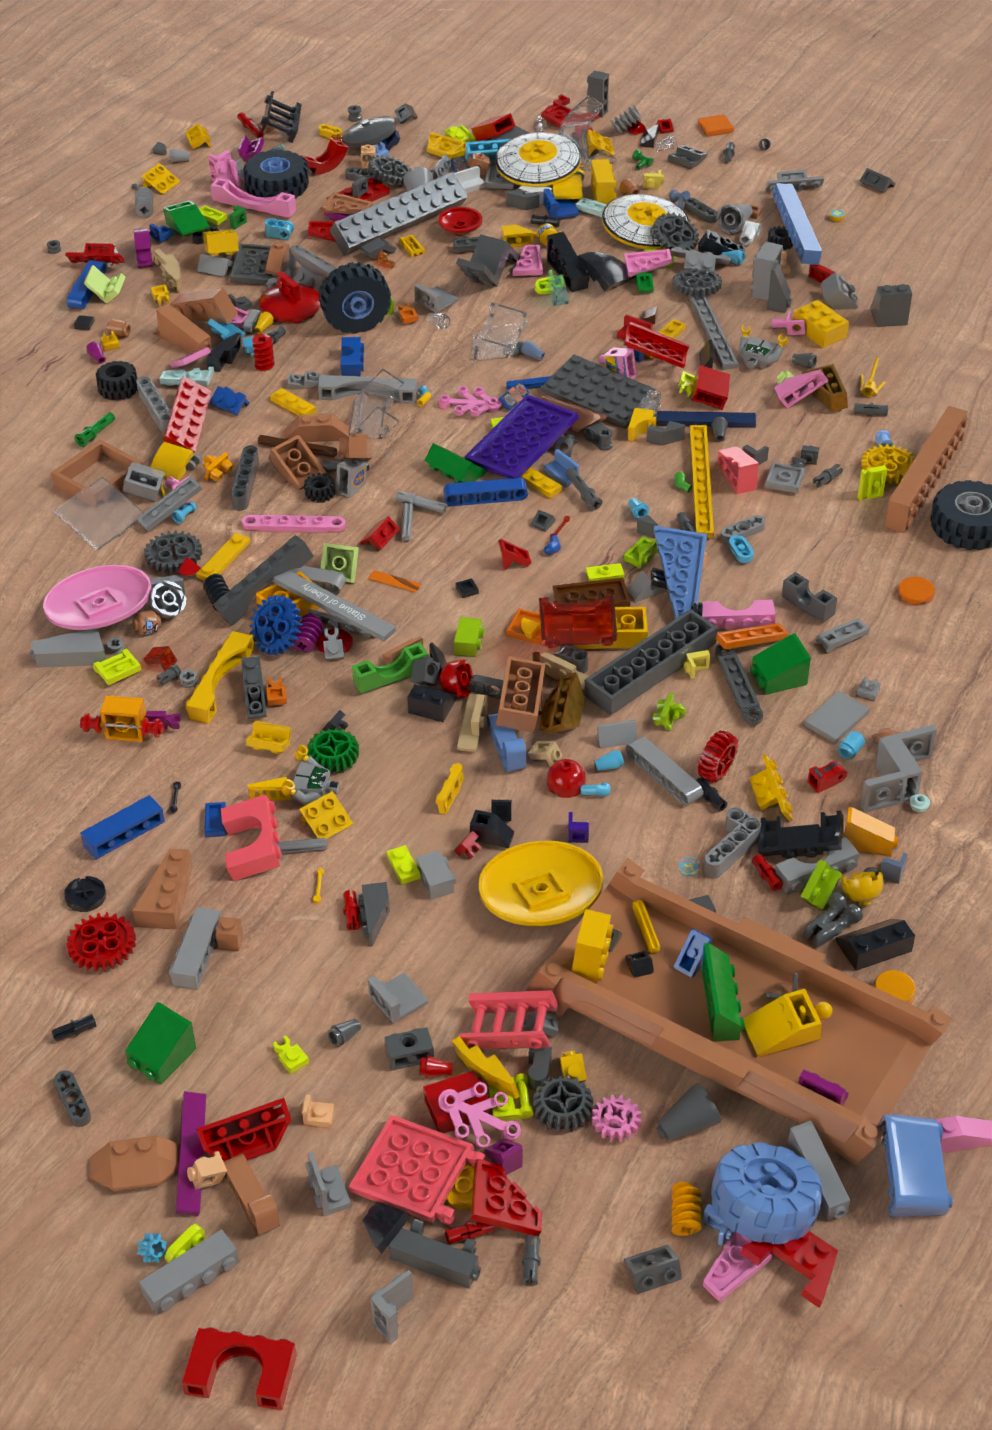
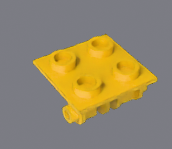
[141,163,181,195]
[299,791,354,839]

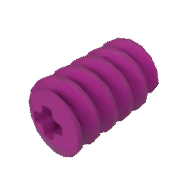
[291,613,323,653]

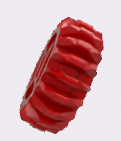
[697,730,739,783]

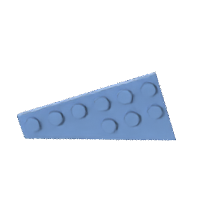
[653,525,707,619]

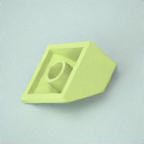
[320,543,359,583]

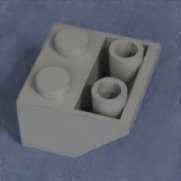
[821,272,859,309]
[123,462,165,501]

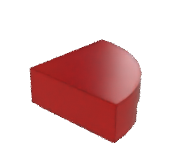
[177,558,201,576]

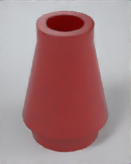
[419,1055,452,1078]

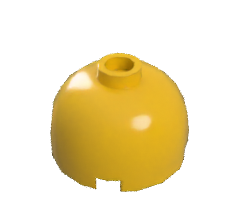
[841,872,883,905]

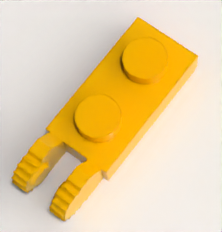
[436,763,465,814]

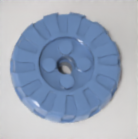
[711,1142,822,1244]

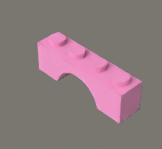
[702,599,776,630]

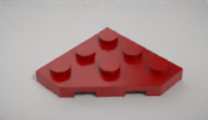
[471,1159,542,1237]

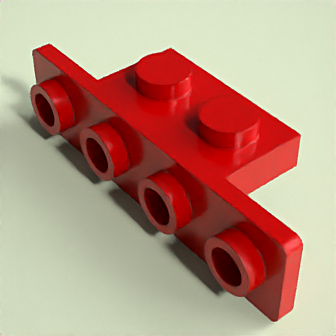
[65,243,125,264]

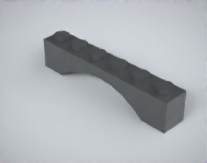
[213,535,314,626]

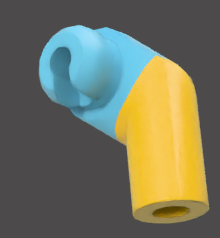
[417,385,431,407]

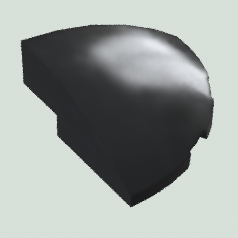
[577,252,636,292]

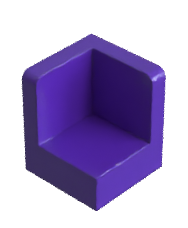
[568,812,589,843]

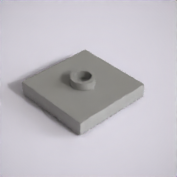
[765,462,806,493]

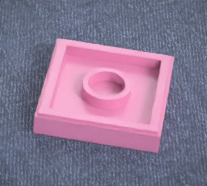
[170,347,211,368]

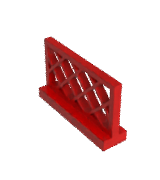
[624,322,690,369]

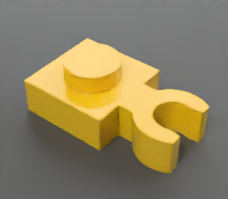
[150,284,170,306]

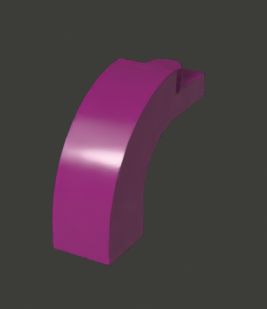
[134,228,153,268]

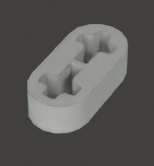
[243,309,262,333]

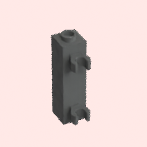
[389,1219,481,1289]

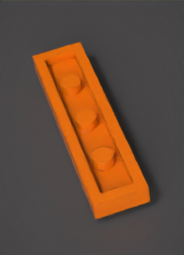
[715,623,788,649]

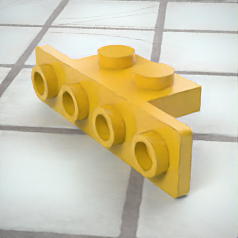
[749,754,793,822]

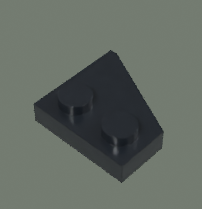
[363,1202,410,1253]

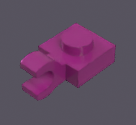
[146,711,181,730]

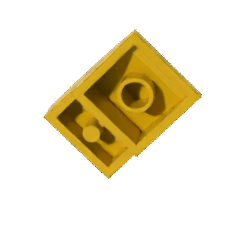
[552,174,582,199]

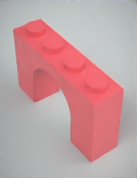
[221,794,282,881]

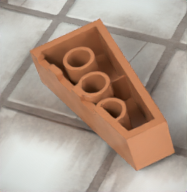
[170,287,238,324]
[133,849,193,929]

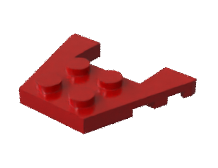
[541,94,599,128]
[740,1231,838,1308]

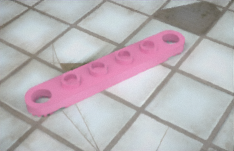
[242,515,346,533]

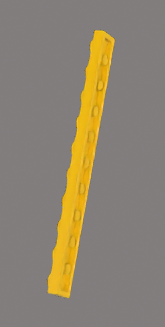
[690,425,714,538]

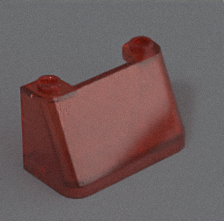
[538,594,617,649]

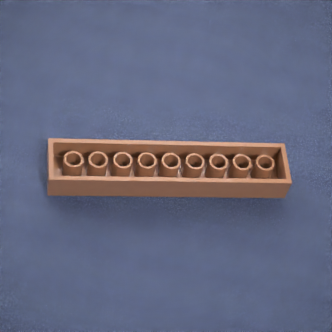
[885,405,969,533]

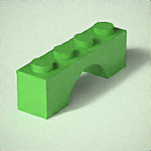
[352,642,428,694]

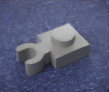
[323,627,344,661]

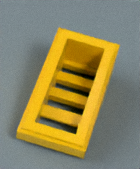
[247,777,291,801]

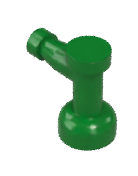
[632,149,654,170]

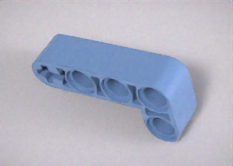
[487,713,526,772]

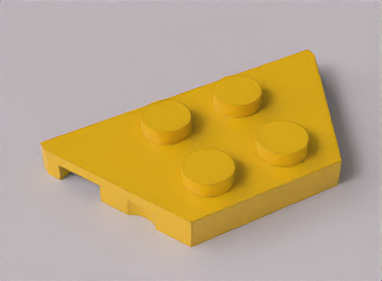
[427,132,466,160]

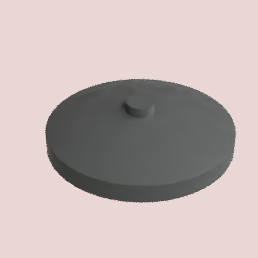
[342,116,396,148]

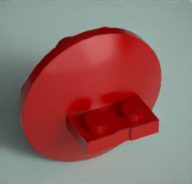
[259,271,321,323]

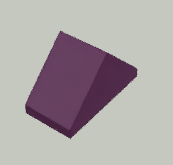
[485,1139,523,1175]

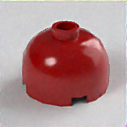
[439,659,473,698]
[547,759,586,798]

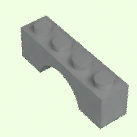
[775,837,859,895]

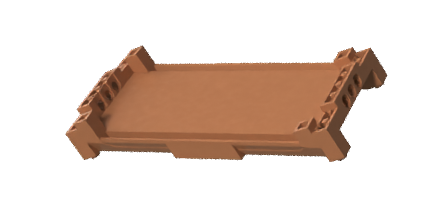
[526,858,952,1166]

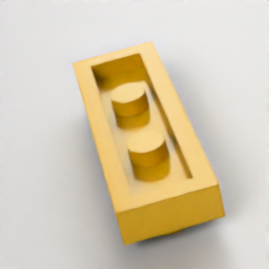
[270,388,317,416]
[520,467,562,499]

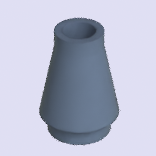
[521,341,545,361]

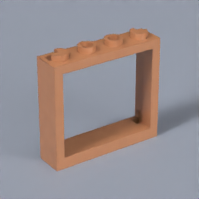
[51,439,143,509]

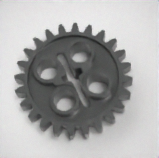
[368,155,412,186]
[652,212,699,251]
[672,268,722,297]
[144,530,202,574]

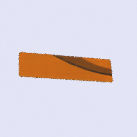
[368,570,422,592]

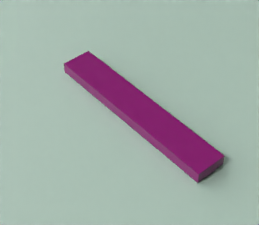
[175,1091,206,1216]

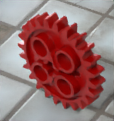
[66,912,136,972]

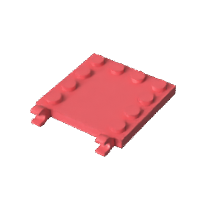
[348,1115,485,1226]

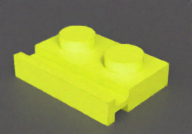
[444,125,475,142]
[857,465,887,501]

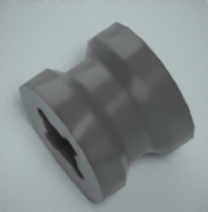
[348,105,362,122]

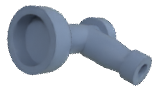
[669,190,690,209]

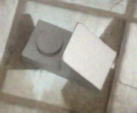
[627,571,666,603]

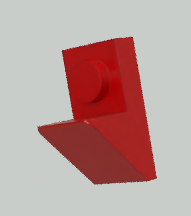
[498,539,532,570]

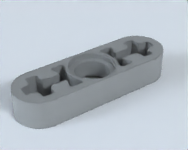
[721,515,766,544]

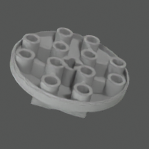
[290,245,337,291]

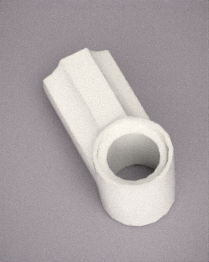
[739,221,761,246]

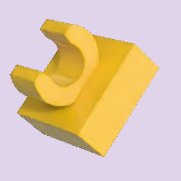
[100,331,120,351]

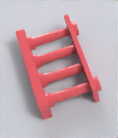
[460,990,558,1049]

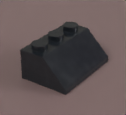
[835,918,915,971]

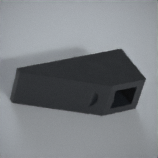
[698,229,746,258]

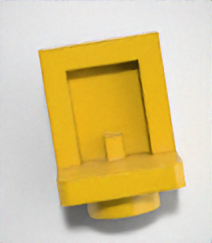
[558,1050,587,1082]

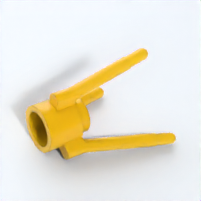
[860,357,886,397]

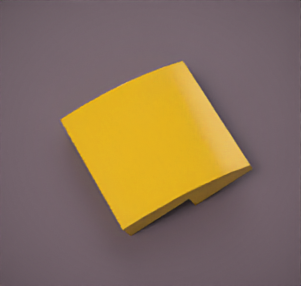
[150,442,194,481]

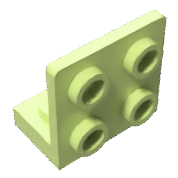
[84,265,125,304]

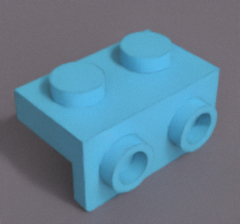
[208,318,245,340]

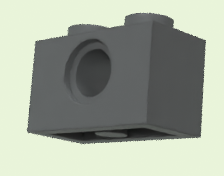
[384,1027,434,1071]

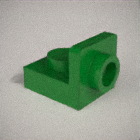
[229,205,247,229]
[635,272,654,293]

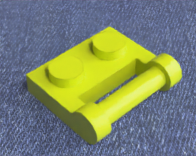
[93,648,142,686]
[487,1073,534,1121]

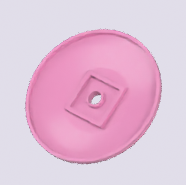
[43,565,152,630]

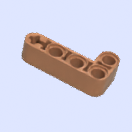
[224,1154,280,1236]

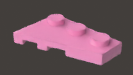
[513,245,543,276]

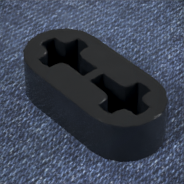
[192,227,219,245]

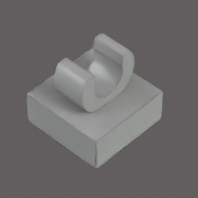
[856,676,881,701]

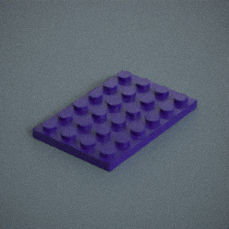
[465,394,579,479]

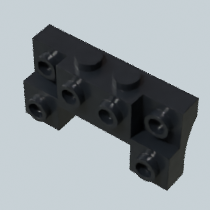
[758,810,844,859]

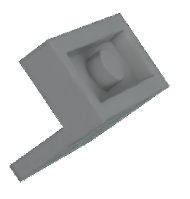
[197,254,234,277]

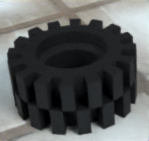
[767,226,793,250]
[304,473,335,503]

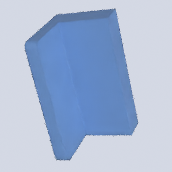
[544,449,579,487]

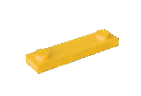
[196,533,251,581]

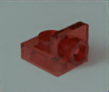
[143,646,177,671]

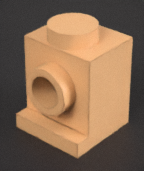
[187,1151,227,1189]

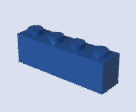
[80,795,165,860]

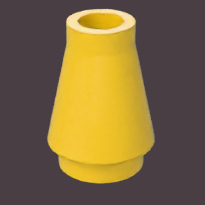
[254,312,274,334]

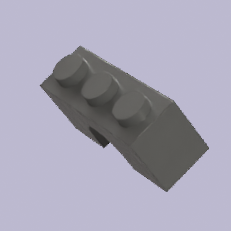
[782,572,837,623]

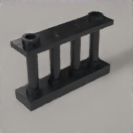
[260,91,302,143]

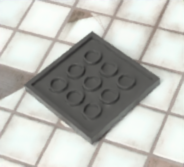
[230,243,297,286]

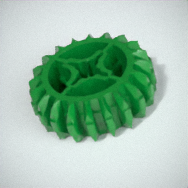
[307,728,359,774]

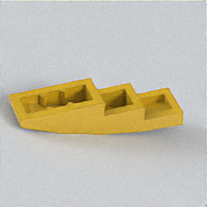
[452,1036,520,1099]

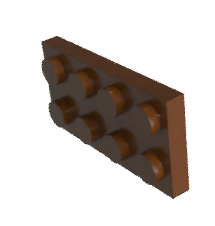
[552,578,631,615]

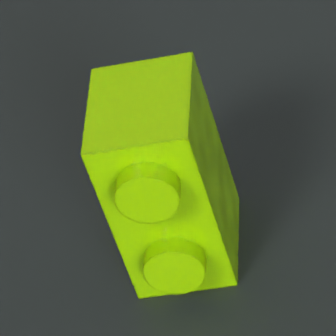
[454,617,485,657]

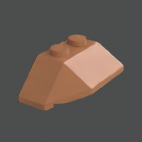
[541,396,607,432]
[284,413,350,442]
[90,1135,179,1191]

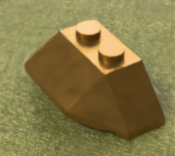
[539,672,585,733]

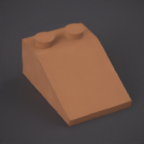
[268,434,327,490]

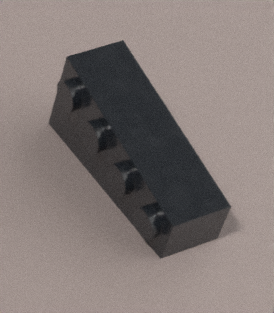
[547,231,590,292]

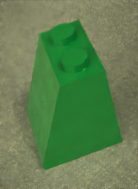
[750,633,811,695]
[125,1002,197,1084]

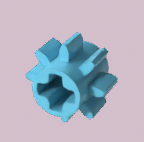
[137,1233,167,1263]

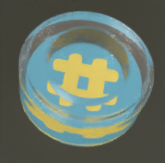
[679,857,699,877]

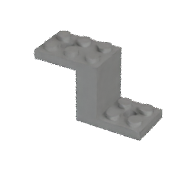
[860,725,937,813]

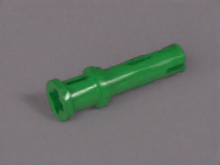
[74,412,115,447]

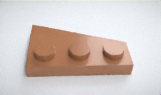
[320,192,373,214]

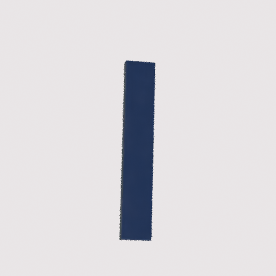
[656,411,756,428]

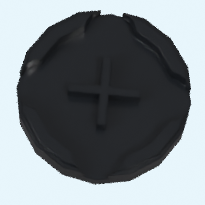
[64,876,106,912]

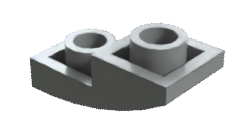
[287,371,321,389]

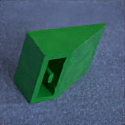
[163,200,210,236]

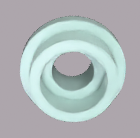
[910,794,930,813]

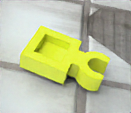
[678,371,695,396]
[273,1036,309,1074]

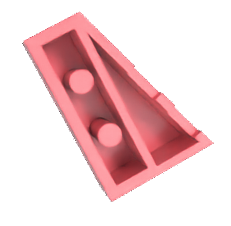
[717,447,759,494]

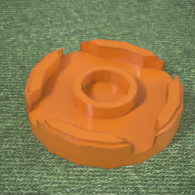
[898,576,935,605]

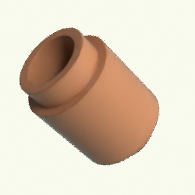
[619,178,640,195]
[106,319,131,337]

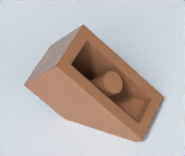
[265,241,289,275]

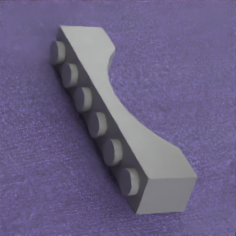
[318,375,418,404]

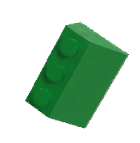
[424,443,487,483]

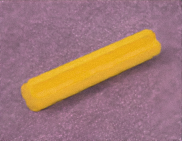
[632,900,660,954]

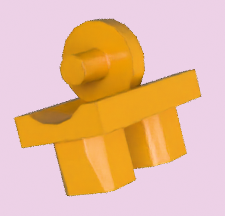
[203,452,233,482]

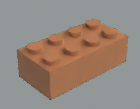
[496,656,546,733]

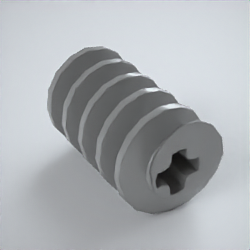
[610,105,641,134]
[135,187,153,218]

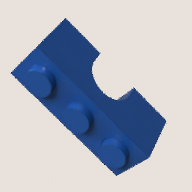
[340,337,364,377]

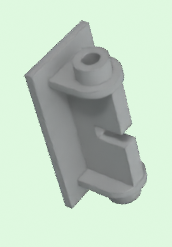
[429,154,452,178]

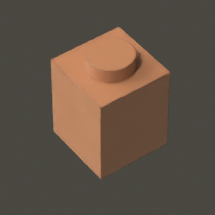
[216,917,243,951]

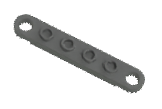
[715,644,763,725]

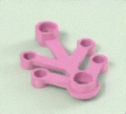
[438,386,502,417]
[438,1082,521,1149]

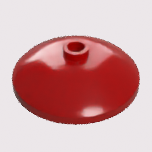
[438,207,483,234]

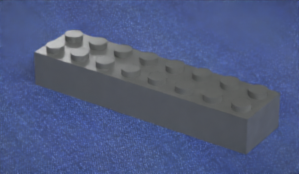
[584,609,718,715]

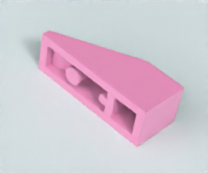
[774,369,828,408]
[936,1116,992,1154]

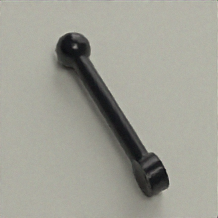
[170,781,181,813]

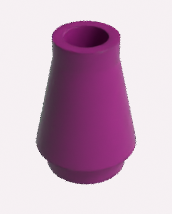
[86,341,106,364]

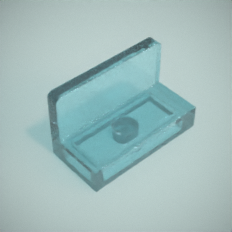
[547,270,569,306]

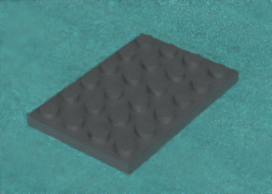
[541,354,658,429]

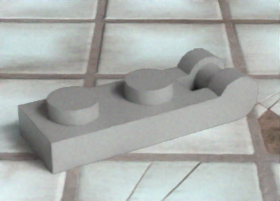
[816,618,869,653]

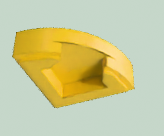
[521,617,540,639]

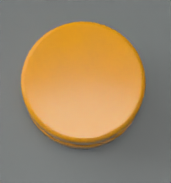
[874,970,915,1004]

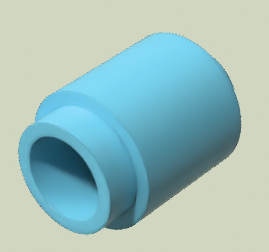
[838,731,865,759]

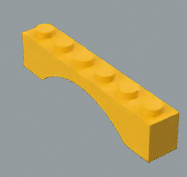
[185,631,254,724]

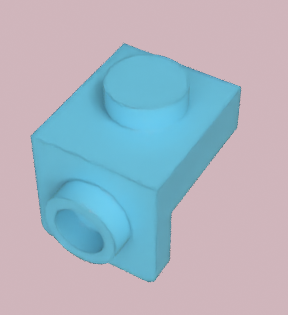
[242,336,254,356]

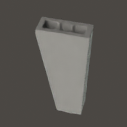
[29,628,106,668]
[787,1120,850,1221]

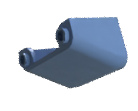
[878,1114,952,1217]

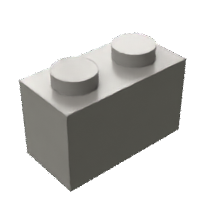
[416,850,456,899]

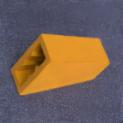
[844,807,898,856]

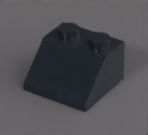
[407,684,458,722]

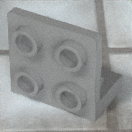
[414,283,458,313]
[367,973,428,1023]
[305,1152,351,1216]
[370,1270,414,1344]

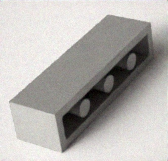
[169,907,222,990]
[139,1229,239,1315]

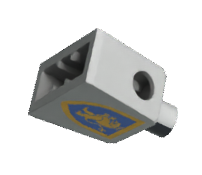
[336,458,370,498]

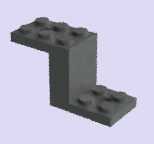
[456,234,520,287]

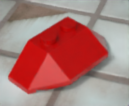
[196,1098,291,1161]

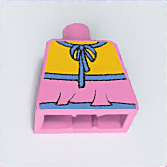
[599,348,637,379]

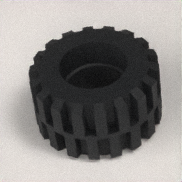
[96,361,138,400]

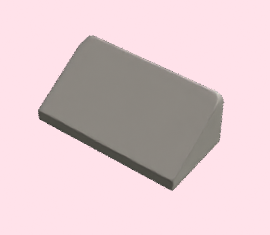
[597,719,637,748]

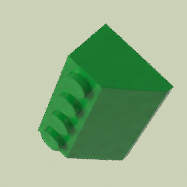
[701,943,744,1042]

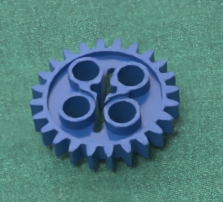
[249,595,302,656]

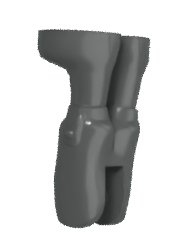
[802,892,863,948]

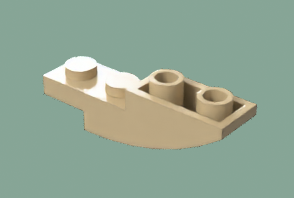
[153,249,182,293]

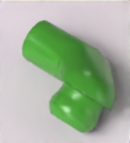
[674,472,692,493]

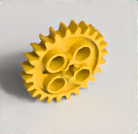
[861,444,915,484]

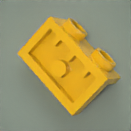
[185,123,212,149]

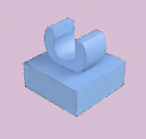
[373,142,389,157]

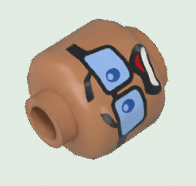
[133,610,161,635]

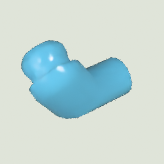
[581,783,611,797]

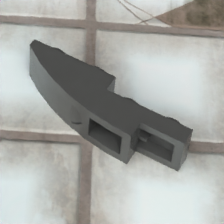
[241,656,267,719]

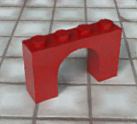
[182,1327,297,1410]

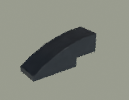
[206,333,242,372]

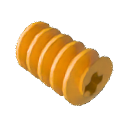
[672,1182,702,1236]

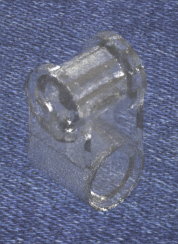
[638,390,661,417]

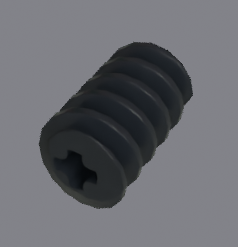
[203,574,230,612]

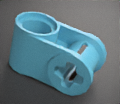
[265,218,294,240]

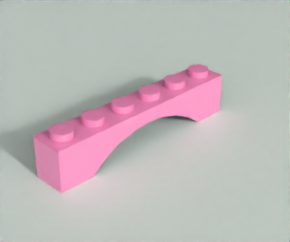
[211,178,296,218]

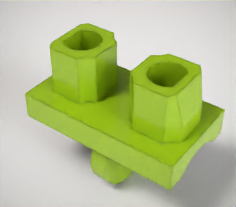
[653,693,686,731]

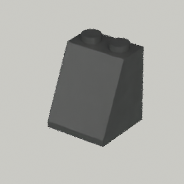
[870,284,912,327]

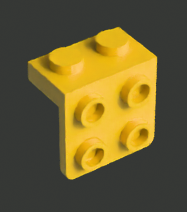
[579,129,615,159]

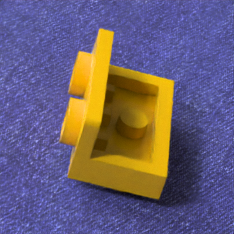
[246,721,291,754]

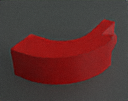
[300,139,349,174]

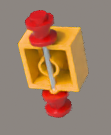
[80,695,164,742]

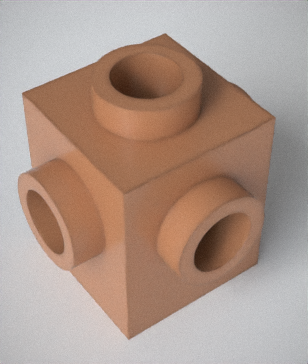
[467,153,490,176]

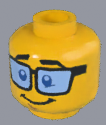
[537,224,557,246]

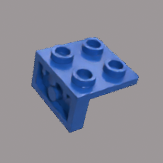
[543,188,579,219]

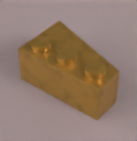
[802,364,848,412]

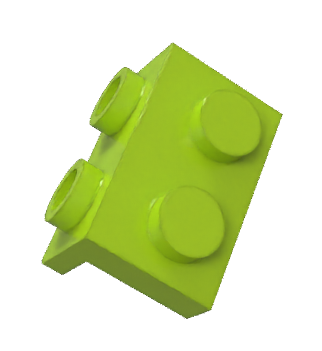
[623,536,659,569]

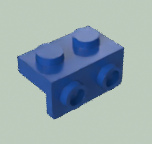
[209,386,250,416]

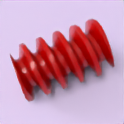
[252,334,275,371]

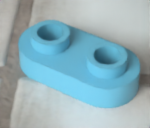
[729,535,754,563]

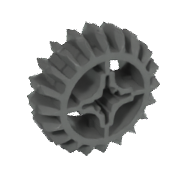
[532,1074,594,1133]

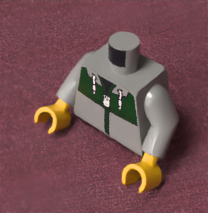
[739,324,789,369]
[282,745,340,805]

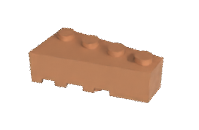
[339,433,372,458]

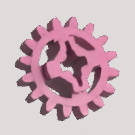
[592,1095,641,1142]

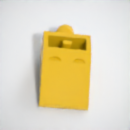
[743,989,833,1058]

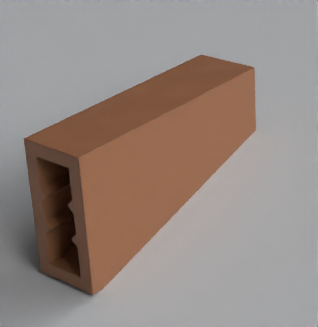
[156,304,212,352]

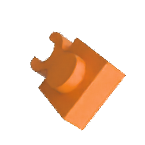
[398,302,418,324]
[266,677,287,706]

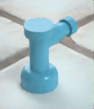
[171,501,197,524]

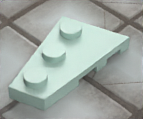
[160,366,214,387]

